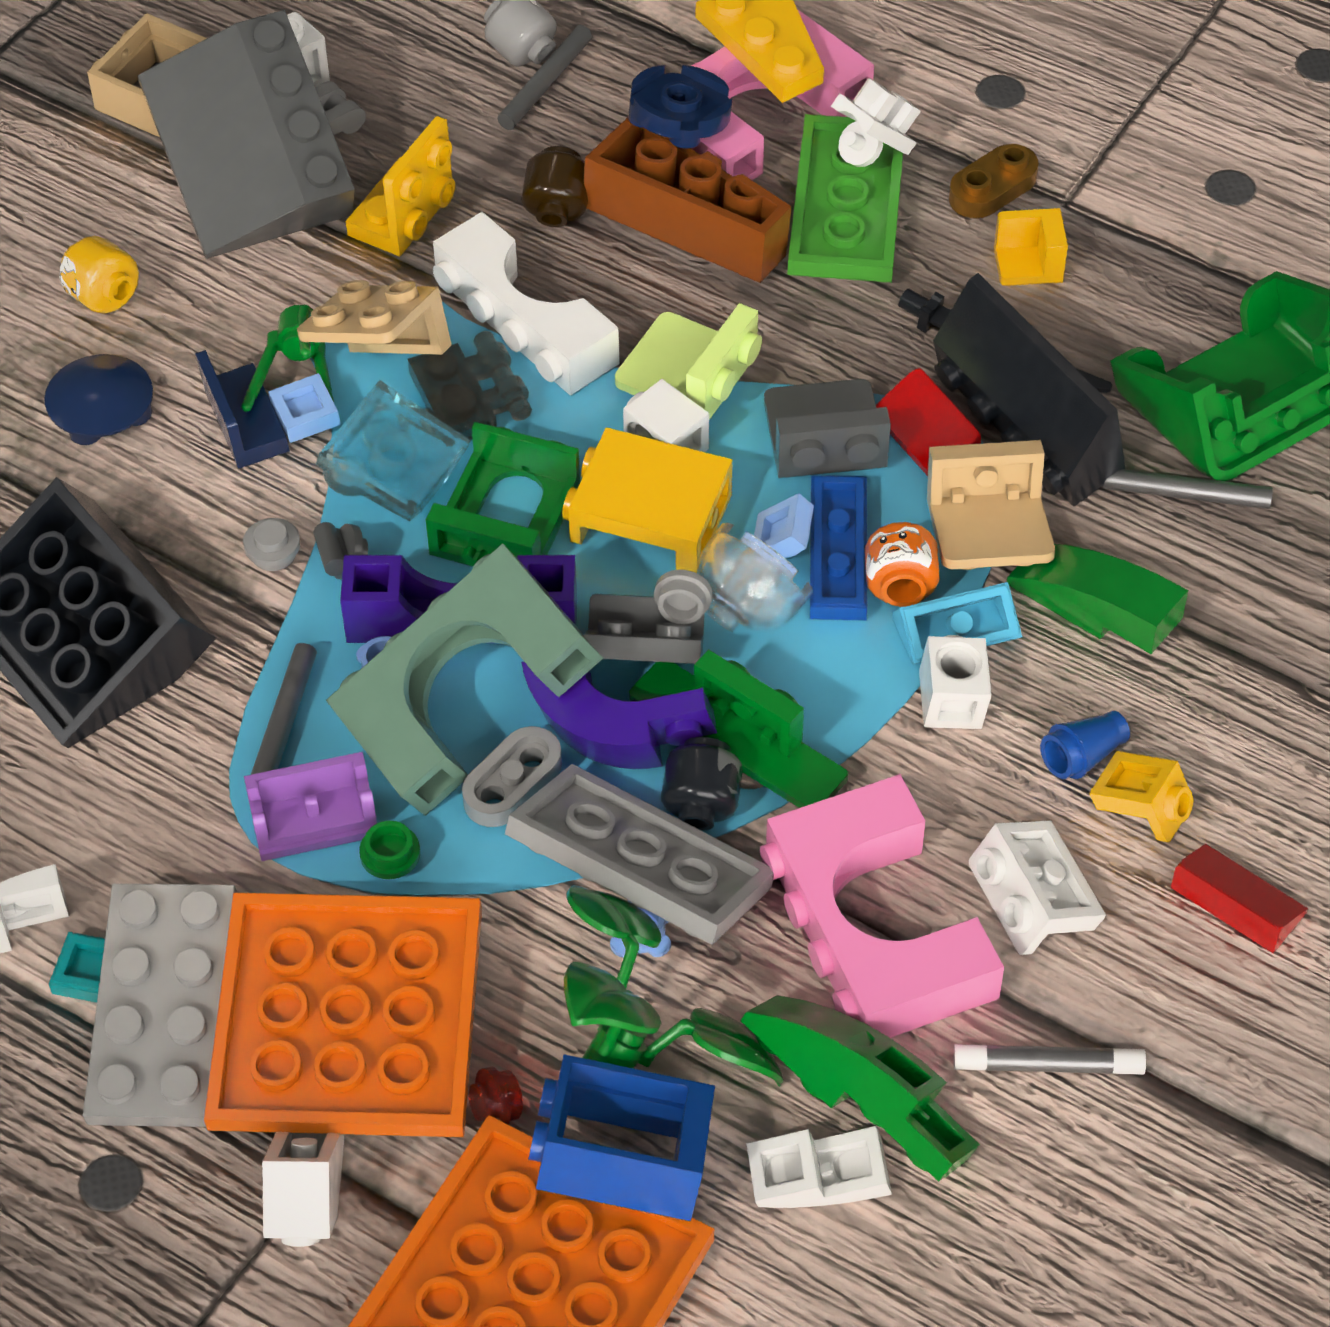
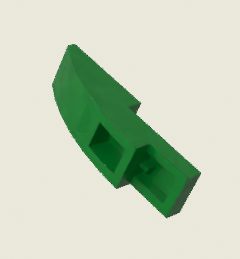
[740,995,980,1182]

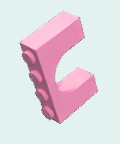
[691,9,874,180]
[760,774,1004,1038]

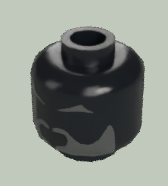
[661,737,743,830]

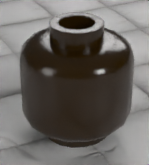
[521,146,588,227]

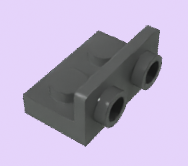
[584,594,705,664]

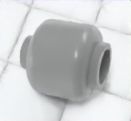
[484,0,557,67]

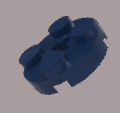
[628,65,732,148]

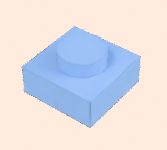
[268,373,341,443]
[750,493,814,568]

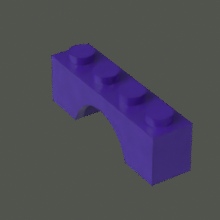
[340,555,577,643]

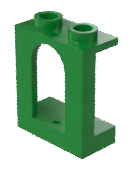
[425,422,580,566]

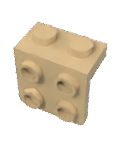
[297,280,452,355]
[927,440,1055,570]

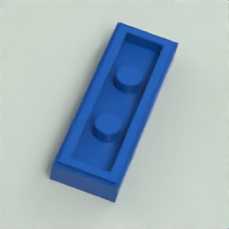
[809,475,867,621]

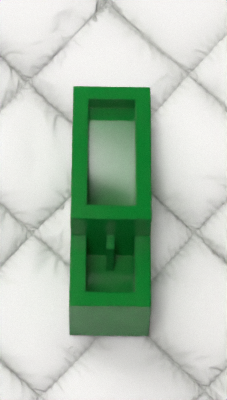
[1007,544,1189,654]

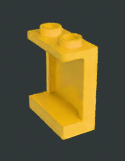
[562,427,733,574]

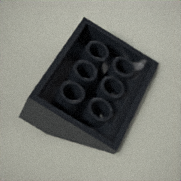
[0,477,216,748]

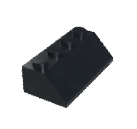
[933,273,1125,507]

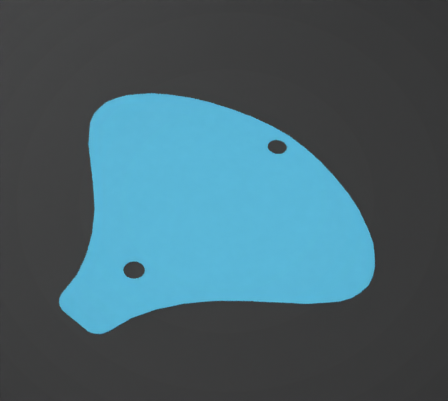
[229,302,991,896]

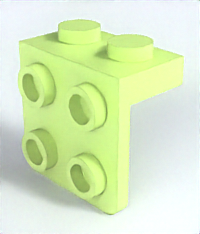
[615,303,762,420]

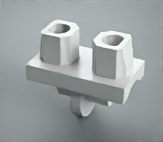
[831,78,921,167]

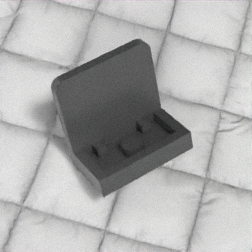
[764,379,891,478]

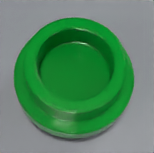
[359,820,420,879]

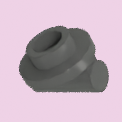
[313,522,368,580]

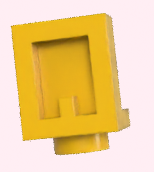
[1089,751,1194,843]

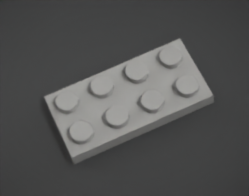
[505,764,773,945]
[83,884,237,1127]

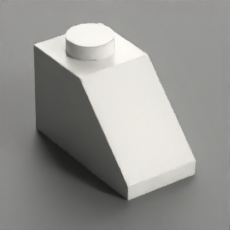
[262,1132,345,1247]

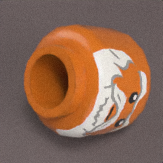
[865,522,940,607]

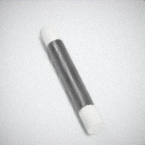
[953,1044,1146,1075]

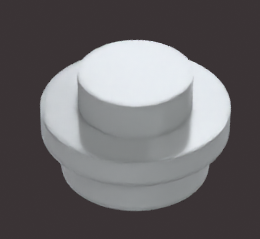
[243,518,300,571]
[654,570,712,624]

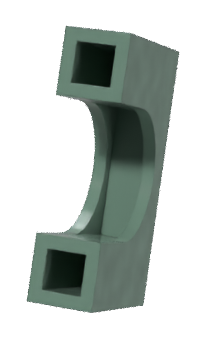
[326,544,603,815]

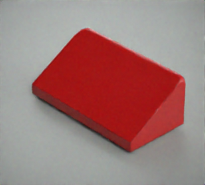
[876,367,981,476]
[1171,844,1308,954]

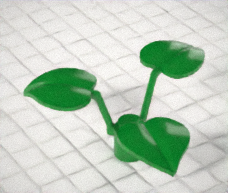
[564,885,784,1087]

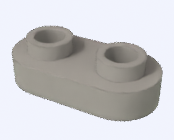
[462,726,562,827]

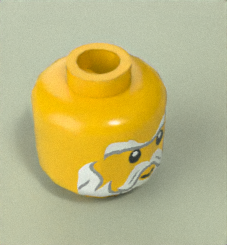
[59,235,139,314]

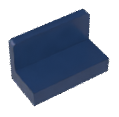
[195,350,290,469]

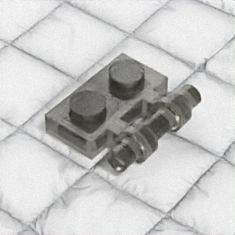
[408,331,532,448]

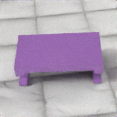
[244,751,377,862]

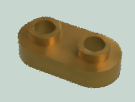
[949,144,1039,218]

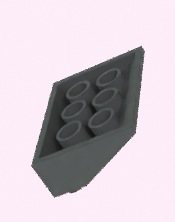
[138,9,355,259]

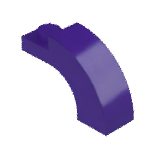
[521,661,717,769]

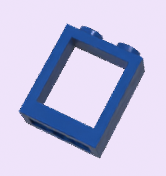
[528,1054,715,1221]

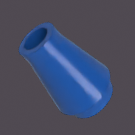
[1040,710,1130,779]

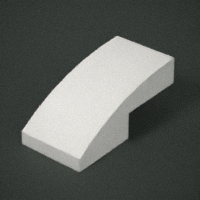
[0,864,69,953]
[746,1126,892,1208]

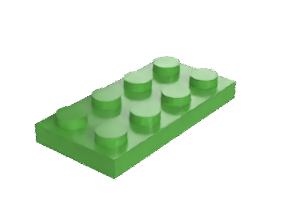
[787,114,903,283]

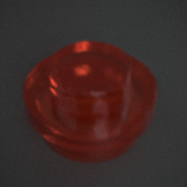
[469,1066,523,1125]

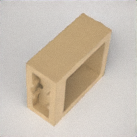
[87,13,207,137]

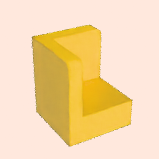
[994,208,1068,286]

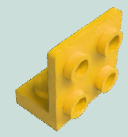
[346,116,455,257]

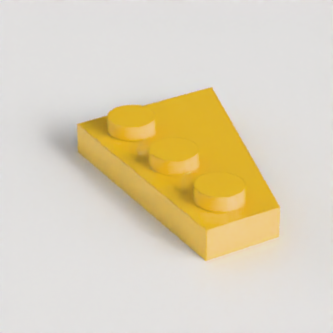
[695,0,824,103]

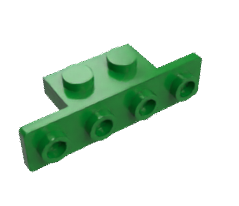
[629,649,848,808]

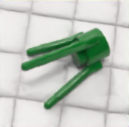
[241,305,334,412]

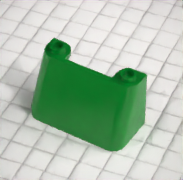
[1110,271,1330,481]

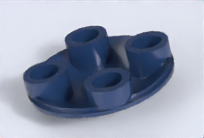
[44,354,153,445]

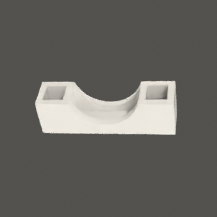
[433,212,620,396]

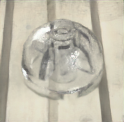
[697,522,813,632]

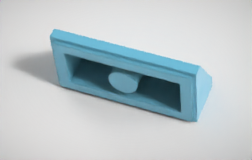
[892,582,1022,665]

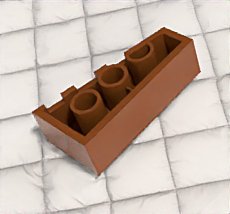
[584,117,791,283]

